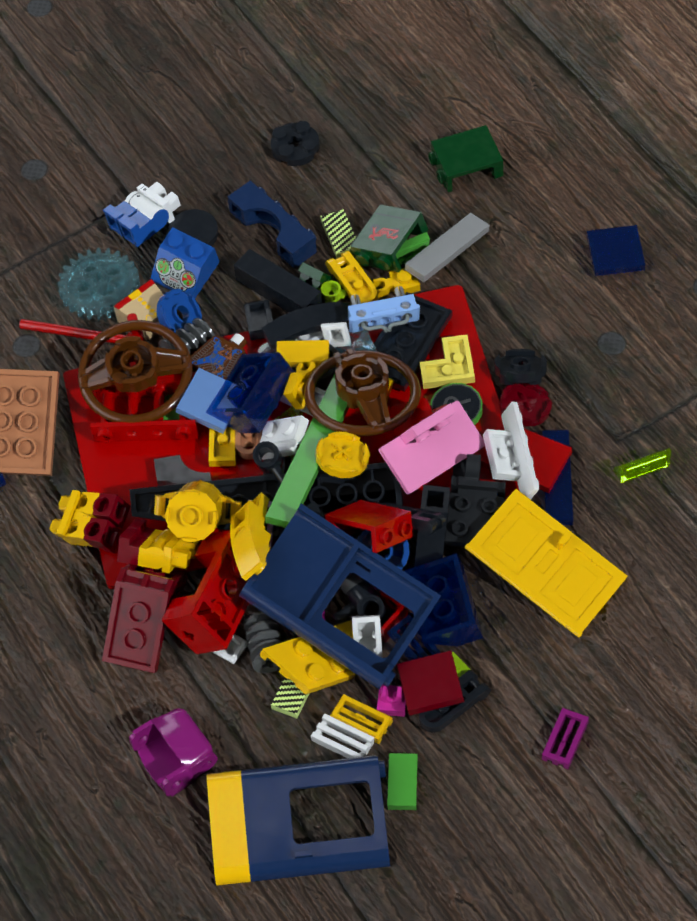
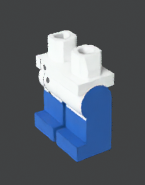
[103,182,181,247]

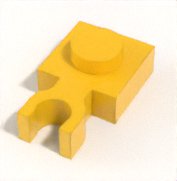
[373,268,421,298]

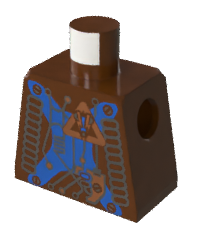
[191,333,247,385]

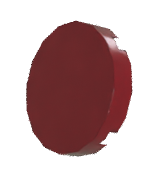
[499,383,552,426]

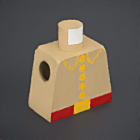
[114,279,166,340]

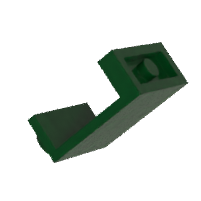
[428,125,503,193]

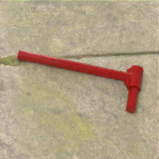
[19,313,145,344]

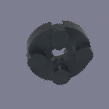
[271,121,320,166]
[495,349,547,385]

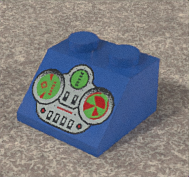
[151,227,220,298]

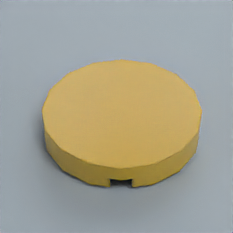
[315,432,370,478]

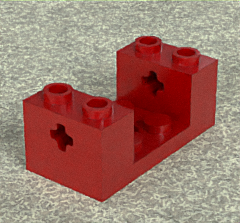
[161,530,249,655]

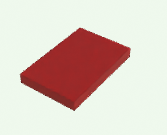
[479,419,572,493]

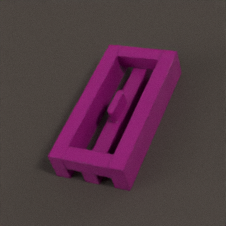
[542,708,589,769]

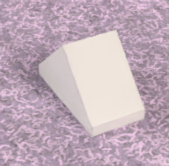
[352,615,383,658]

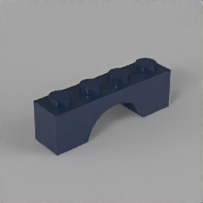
[228,181,317,269]

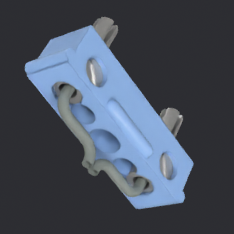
[348,286,420,333]

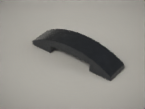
[261,302,352,350]

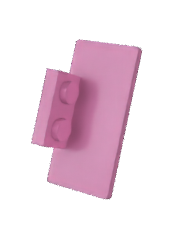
[379,401,485,494]

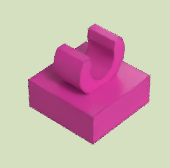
[377,685,406,717]

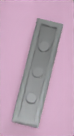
[405,213,490,282]

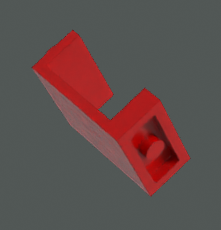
[325,500,412,553]

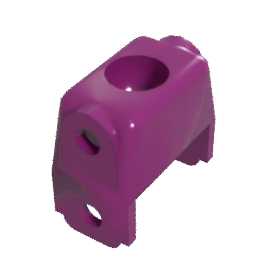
[129,708,218,796]

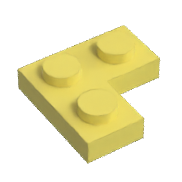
[419,335,475,389]

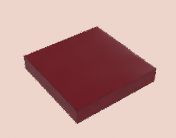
[397,650,464,716]

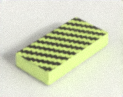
[320,209,356,259]
[271,678,310,719]

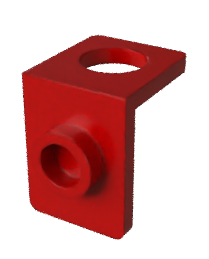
[380,591,408,643]

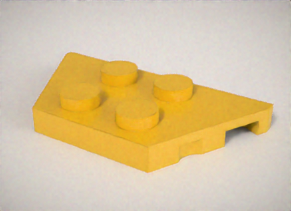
[259,620,355,694]

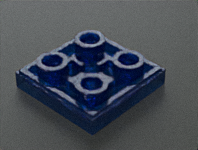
[587,225,645,276]

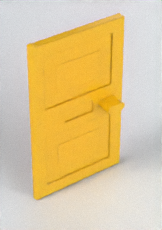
[464,489,628,638]

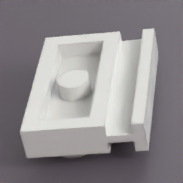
[260,415,309,460]

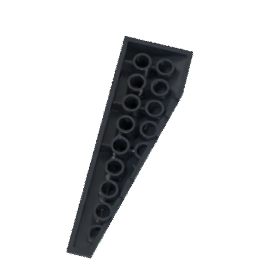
[129,462,403,540]

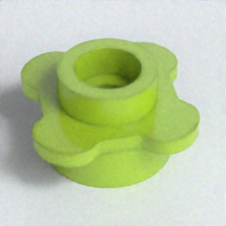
[318,280,347,303]

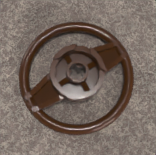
[78,320,192,423]
[304,349,421,436]

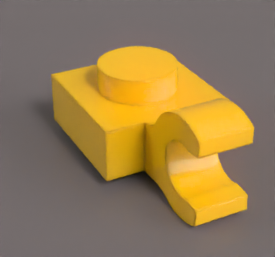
[283,362,317,410]

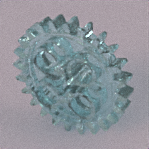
[57,248,140,320]

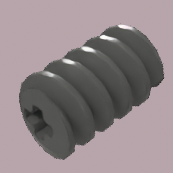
[159,318,216,356]
[243,612,282,673]

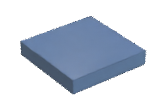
[176,368,246,434]

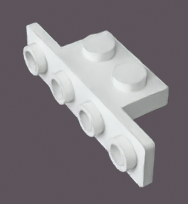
[483,402,539,500]

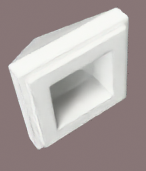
[321,322,351,347]

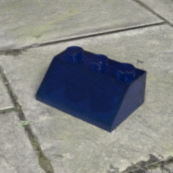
[205,352,294,433]
[405,553,483,647]

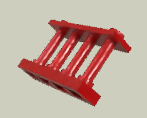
[90,372,198,443]

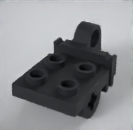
[445,454,506,547]

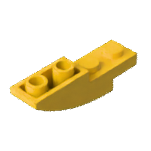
[230,492,271,581]

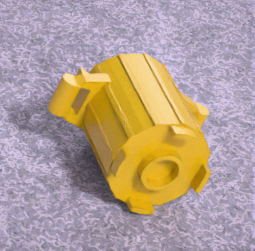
[154,480,242,542]

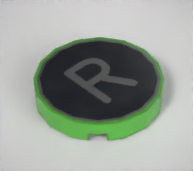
[430,383,483,425]

